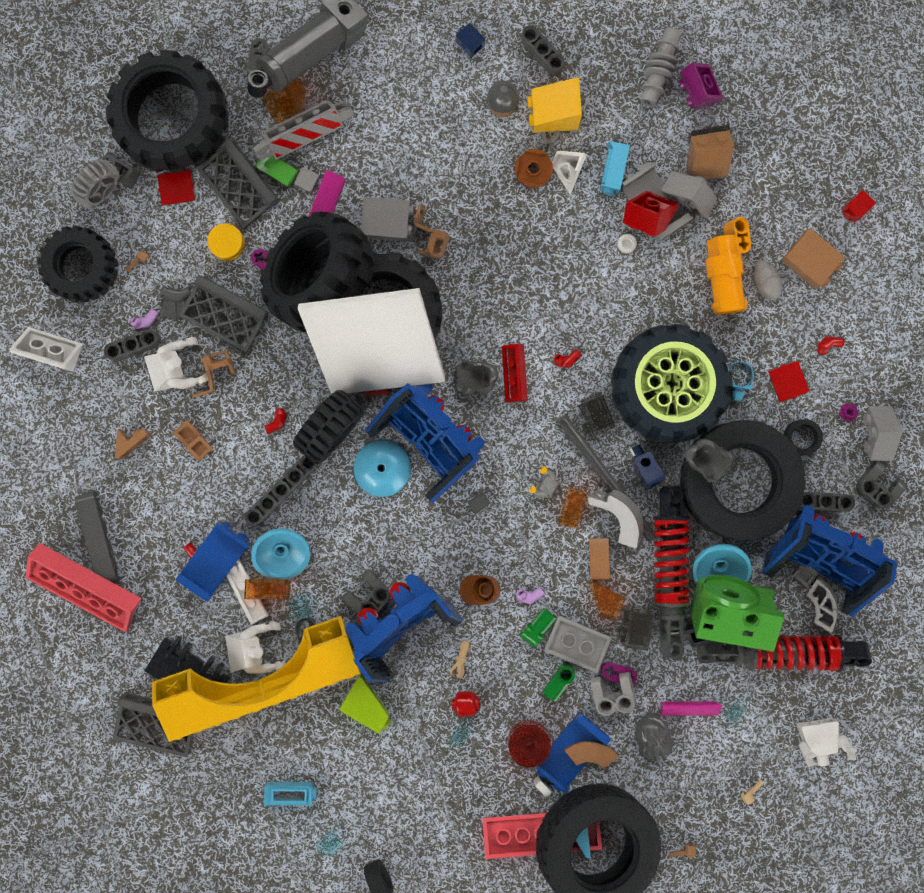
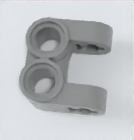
[591,672,636,716]

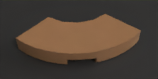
[564,741,619,769]

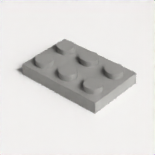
[544,615,612,673]

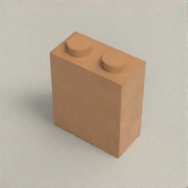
[686,130,734,180]
[781,228,845,289]

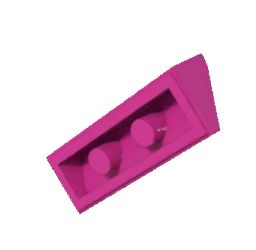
[309,170,346,217]
[660,701,722,716]

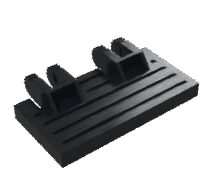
[144,636,231,683]

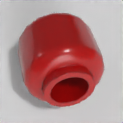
[451,691,480,717]

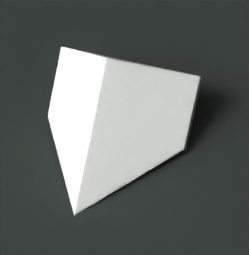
[552,151,586,195]

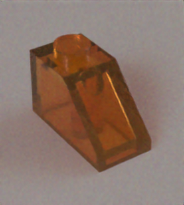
[558,487,587,529]
[244,579,290,600]
[588,580,626,620]

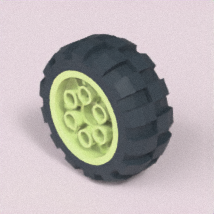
[611,324,733,443]

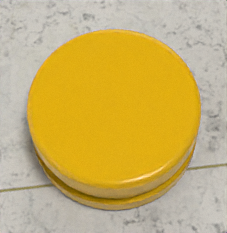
[207,223,245,261]

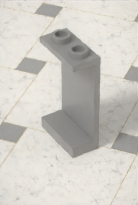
[621,162,693,243]

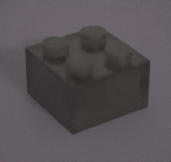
[617,604,653,651]

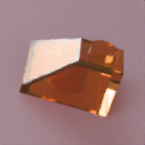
[261,78,306,124]

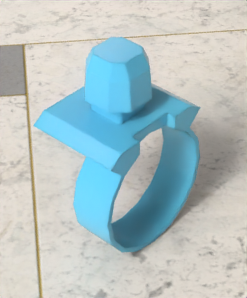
[728,361,754,402]

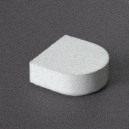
[534,775,553,797]

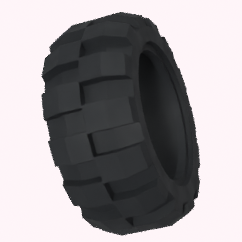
[105,50,229,173]
[260,211,375,332]

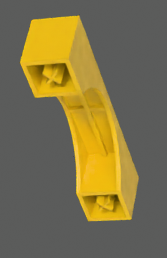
[152,616,360,742]

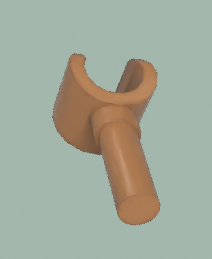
[125,251,151,272]
[669,844,696,857]

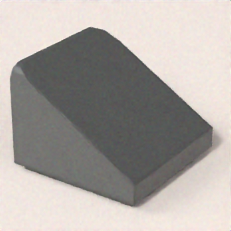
[468,493,490,514]

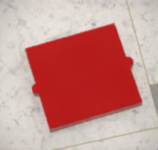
[157,170,195,206]
[768,361,810,402]

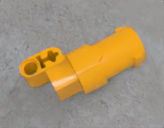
[705,217,751,315]

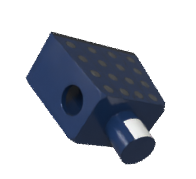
[630,444,665,491]

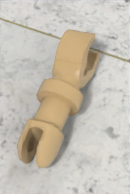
[450,640,471,678]

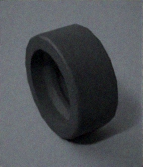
[784,419,823,456]
[364,859,394,893]

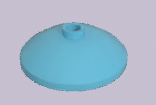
[354,440,411,497]
[251,529,310,580]
[692,544,752,583]

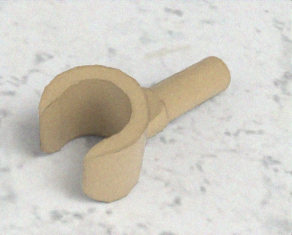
[741,780,764,804]

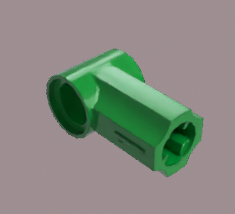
[519,608,557,648]
[542,663,575,702]

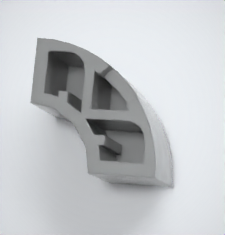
[807,576,838,633]

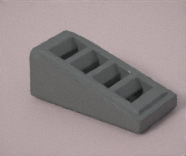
[102,153,141,189]

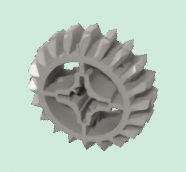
[70,159,121,208]

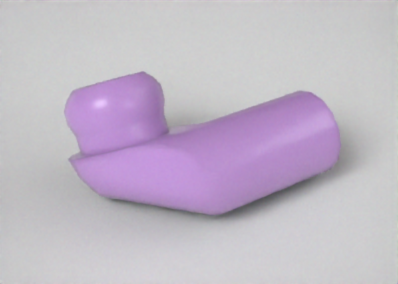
[130,309,159,330]
[516,587,545,604]

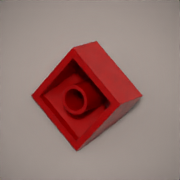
[623,191,679,236]

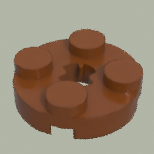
[515,149,553,189]

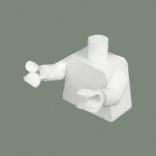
[144,337,208,391]
[225,621,286,674]
[797,718,857,767]

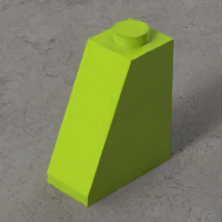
[339,674,391,734]

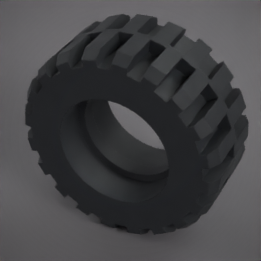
[37,226,118,303]
[293,390,364,464]

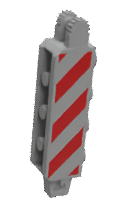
[253,100,353,161]

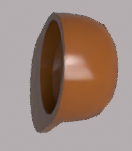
[460,575,501,605]

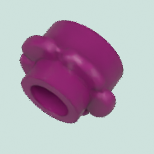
[839,403,858,422]

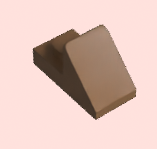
[115,429,152,460]

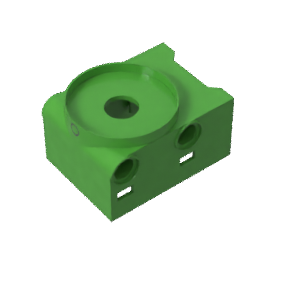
[690,575,784,652]

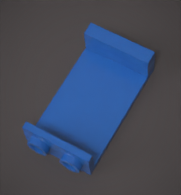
[176,521,250,602]
[535,711,611,793]

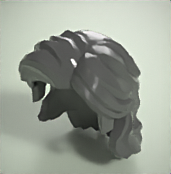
[453,359,498,395]
[685,439,734,483]
[635,712,675,761]

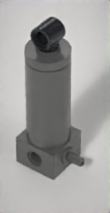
[247,0,368,98]

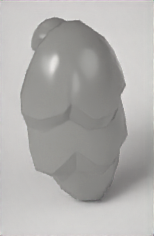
[752,260,783,301]

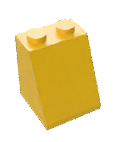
[527,78,582,133]

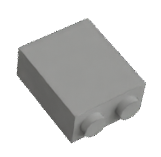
[361,197,414,242]

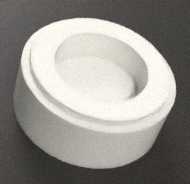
[617,234,637,254]

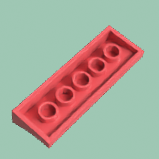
[25,543,141,633]
[483,813,602,859]

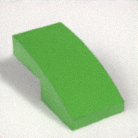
[254,156,299,188]

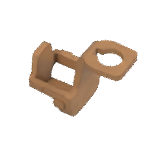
[414,204,450,259]
[191,350,235,398]

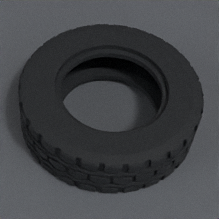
[680,420,806,541]
[536,783,661,893]

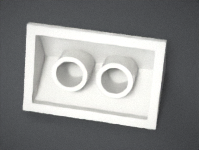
[9,327,82,372]

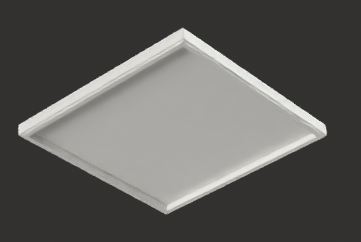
[298,288,445,394]

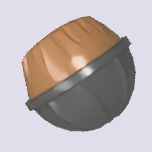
[487,81,519,117]

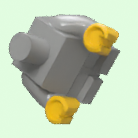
[529,466,561,499]

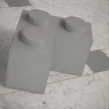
[661,171,717,218]
[863,406,903,461]

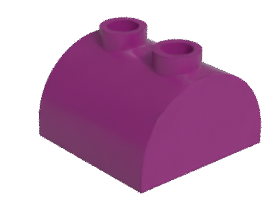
[679,63,724,110]

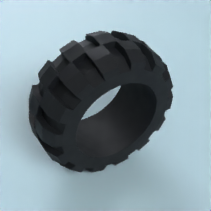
[371,251,442,340]

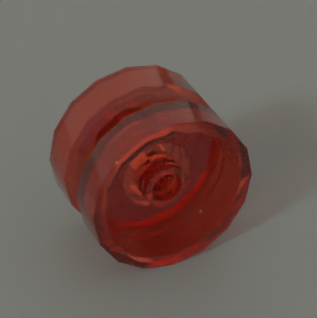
[507,719,551,768]

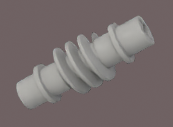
[640,27,681,107]

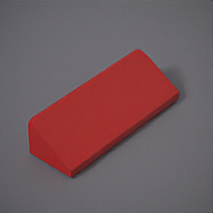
[502,344,528,402]

